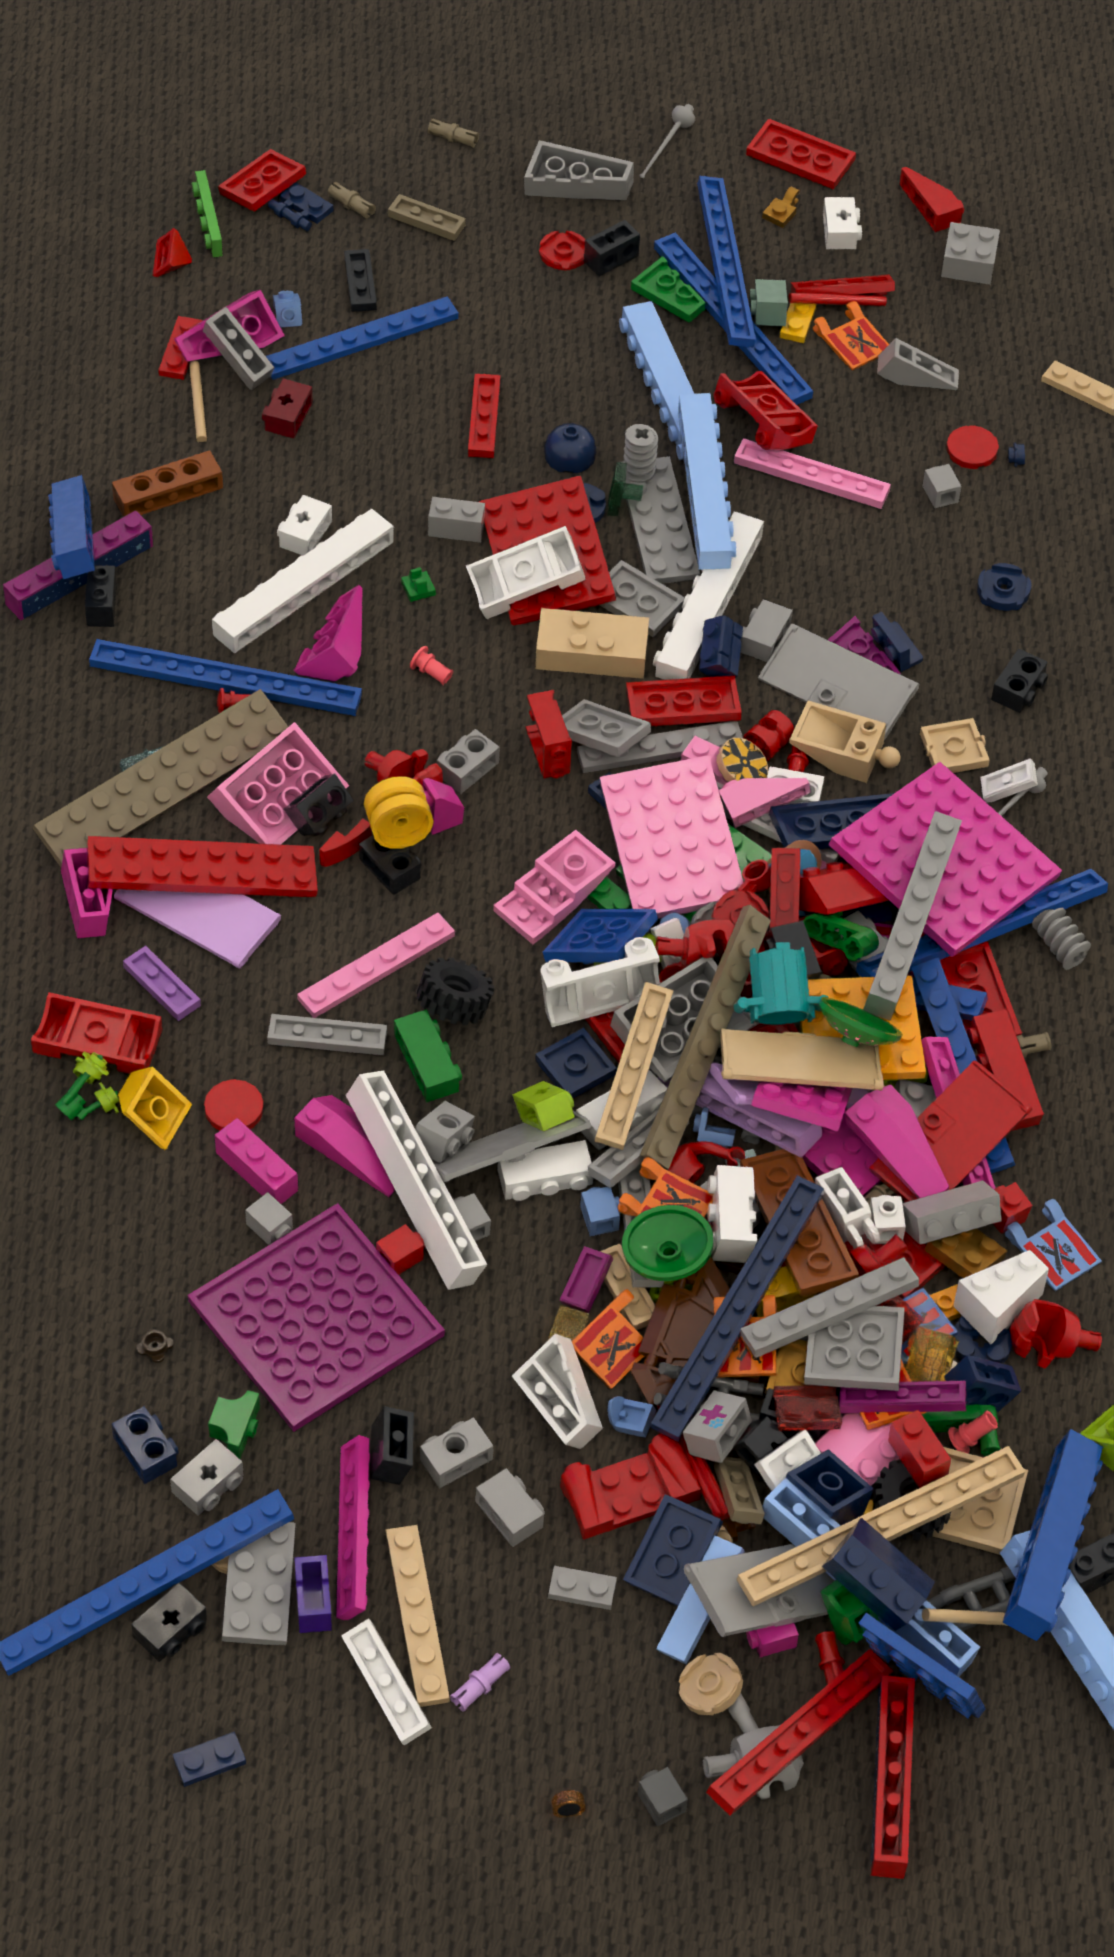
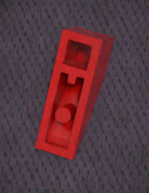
[899,167,964,232]

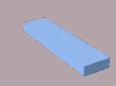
[656,1536,745,1665]

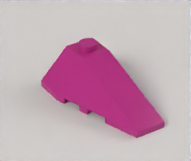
[174,290,285,362]
[294,585,363,682]

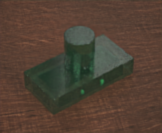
[607,462,643,516]

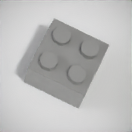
[941,222,1000,285]

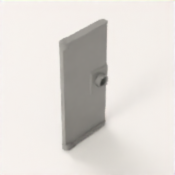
[758,623,919,740]
[431,1110,592,1182]
[684,1544,835,1637]

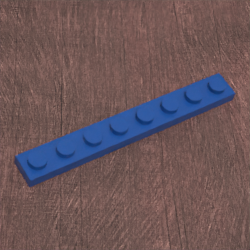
[266,296,459,380]
[911,957,1015,1174]

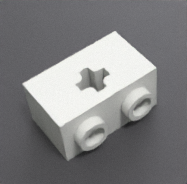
[823,197,862,249]
[277,495,332,555]

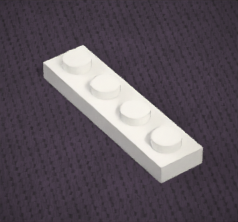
[341,1618,432,1745]

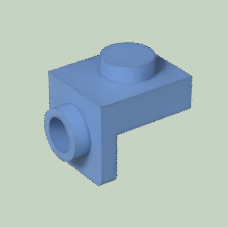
[273,290,302,327]
[693,1107,736,1148]

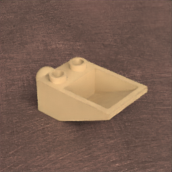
[790,701,901,783]

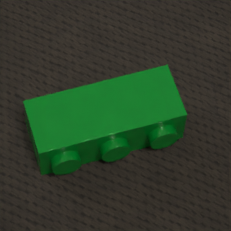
[394,1009,462,1103]

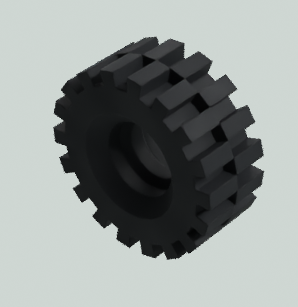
[416,958,494,1025]
[873,1459,952,1541]

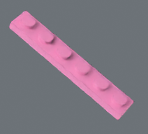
[734,438,891,509]
[297,913,455,1018]

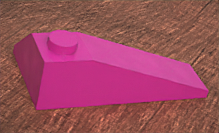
[845,1084,949,1199]
[294,1095,395,1197]

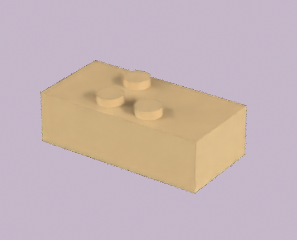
[535,608,649,679]

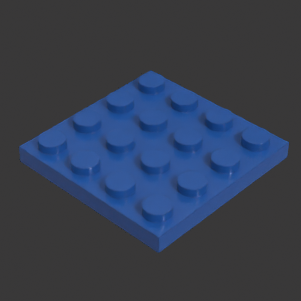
[859,1613,986,1719]

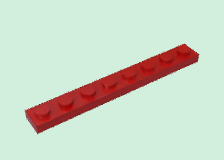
[706,1649,893,1816]

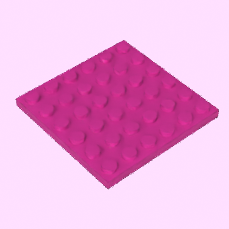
[829,762,1062,957]

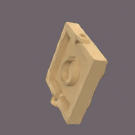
[920,718,990,773]

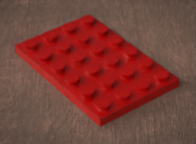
[479,475,616,625]

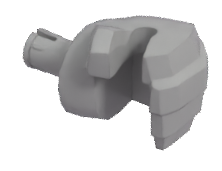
[703,1725,804,1800]

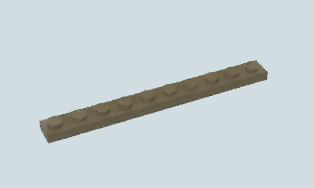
[640,905,771,1170]

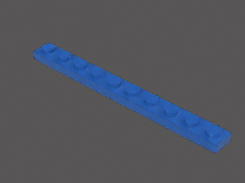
[697,176,756,347]
[654,232,813,405]
[89,639,362,716]
[856,869,1108,977]
[0,1489,294,1676]

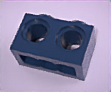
[944,1355,1021,1412]
[112,1406,179,1485]

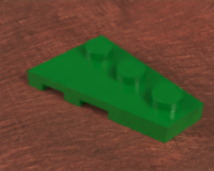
[631,256,706,323]

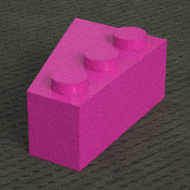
[61,848,113,938]

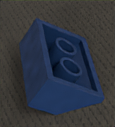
[822,1518,935,1631]

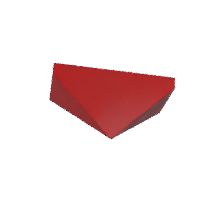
[152,228,192,277]

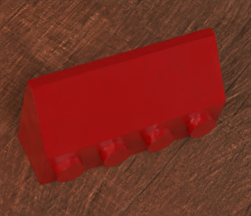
[799,862,889,915]

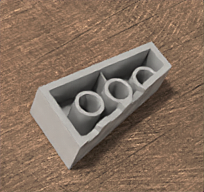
[524,140,634,200]

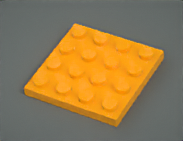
[800,976,926,1080]

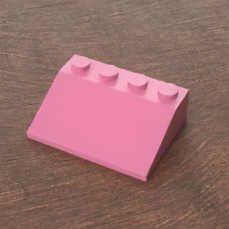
[207,722,349,845]

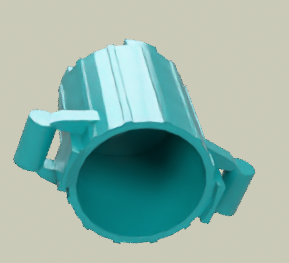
[733,942,828,1025]

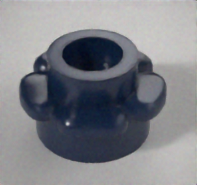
[1008,442,1025,468]

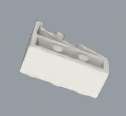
[707,1165,757,1263]
[953,1250,1049,1344]
[512,1334,603,1449]

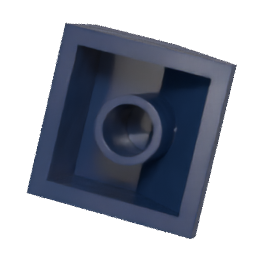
[786,1449,874,1525]

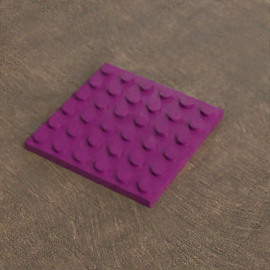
[188,1203,445,1432]

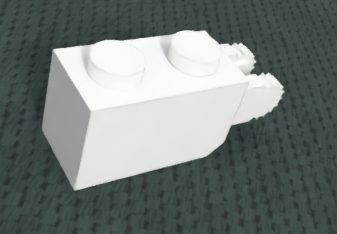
[815,1167,881,1249]

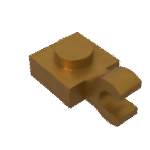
[762,186,800,228]

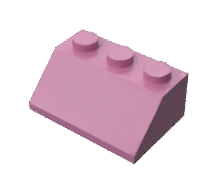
[815,1413,899,1486]

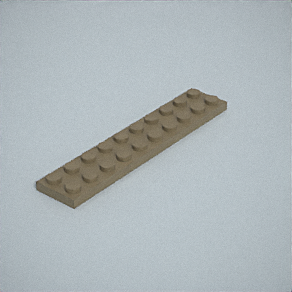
[33,689,288,867]

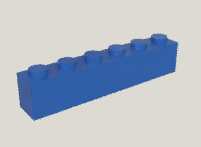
[48,475,95,579]

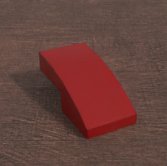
[319,819,372,867]

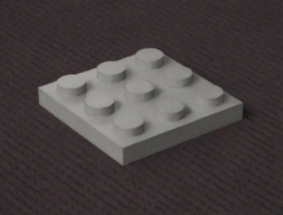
[804,1306,905,1391]

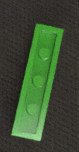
[192,170,223,257]

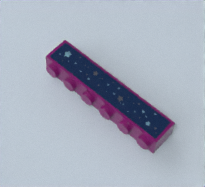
[3,511,153,620]

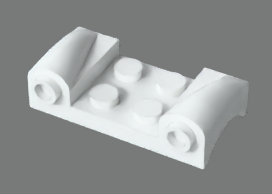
[466,526,586,619]
[541,937,660,1027]

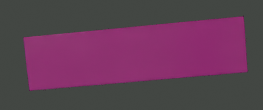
[839,1381,967,1413]

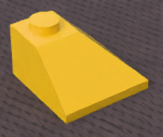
[118,1067,192,1150]

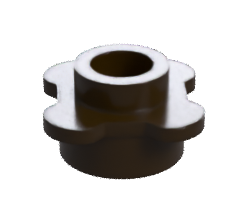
[137,1329,173,1362]

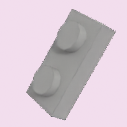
[548,1566,617,1610]

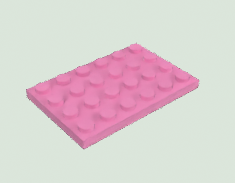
[600,755,743,919]

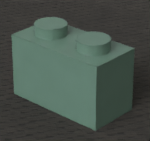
[749,279,788,326]

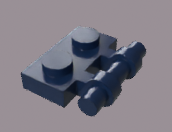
[268,182,334,231]

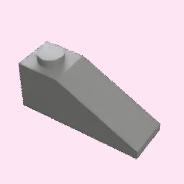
[877,338,959,390]

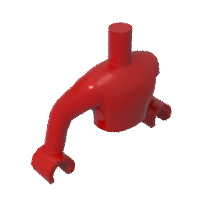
[668,1141,745,1184]

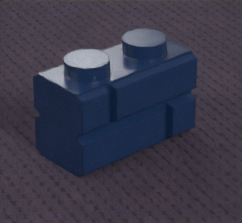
[699,615,743,678]

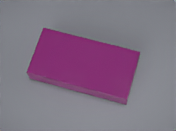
[560,1246,613,1313]

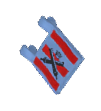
[1005,1199,1102,1291]

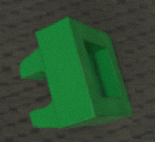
[401,567,436,602]

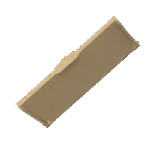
[720,1028,884,1091]

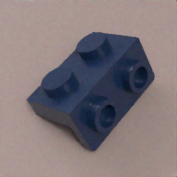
[871,611,923,672]

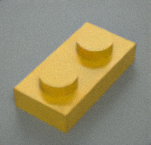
[779,303,817,343]

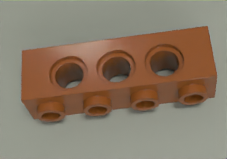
[112,450,223,517]

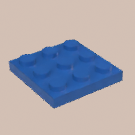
[543,909,658,964]

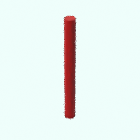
[788,293,887,306]

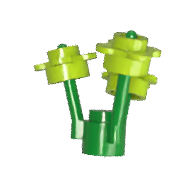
[55,1051,120,1121]

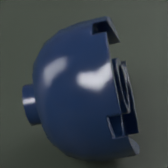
[544,423,596,473]

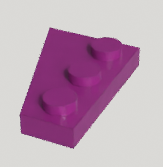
[828,616,901,675]

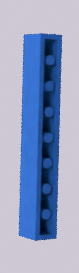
[1003,1429,1103,1641]

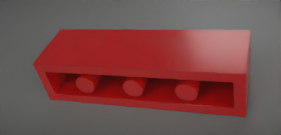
[967,1008,1044,1131]

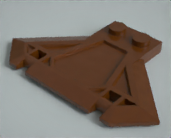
[631,1256,761,1406]

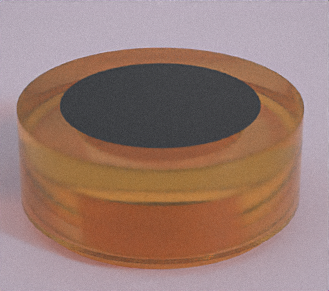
[551,1790,586,1818]

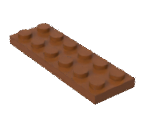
[740,1149,859,1297]

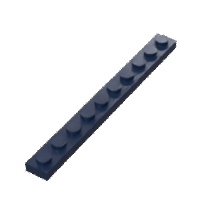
[651,1175,824,1442]

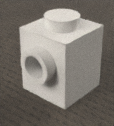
[870,1195,906,1244]

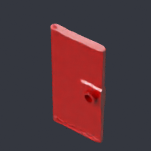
[869,1060,1033,1202]

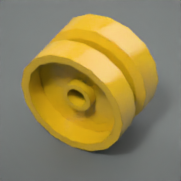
[364,777,434,849]

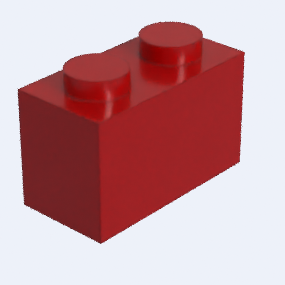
[888,1410,951,1488]

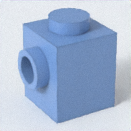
[580,1186,622,1236]

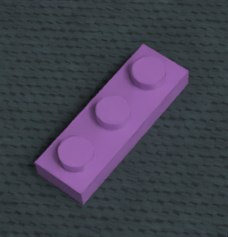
[123,946,201,1021]

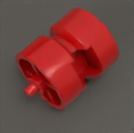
[743,710,795,761]

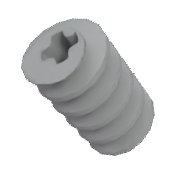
[623,424,658,482]
[1032,908,1091,970]

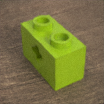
[512,1081,575,1131]

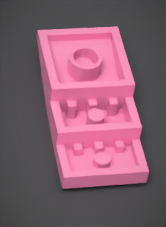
[493,830,615,945]

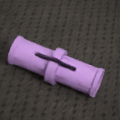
[450,1653,510,1712]

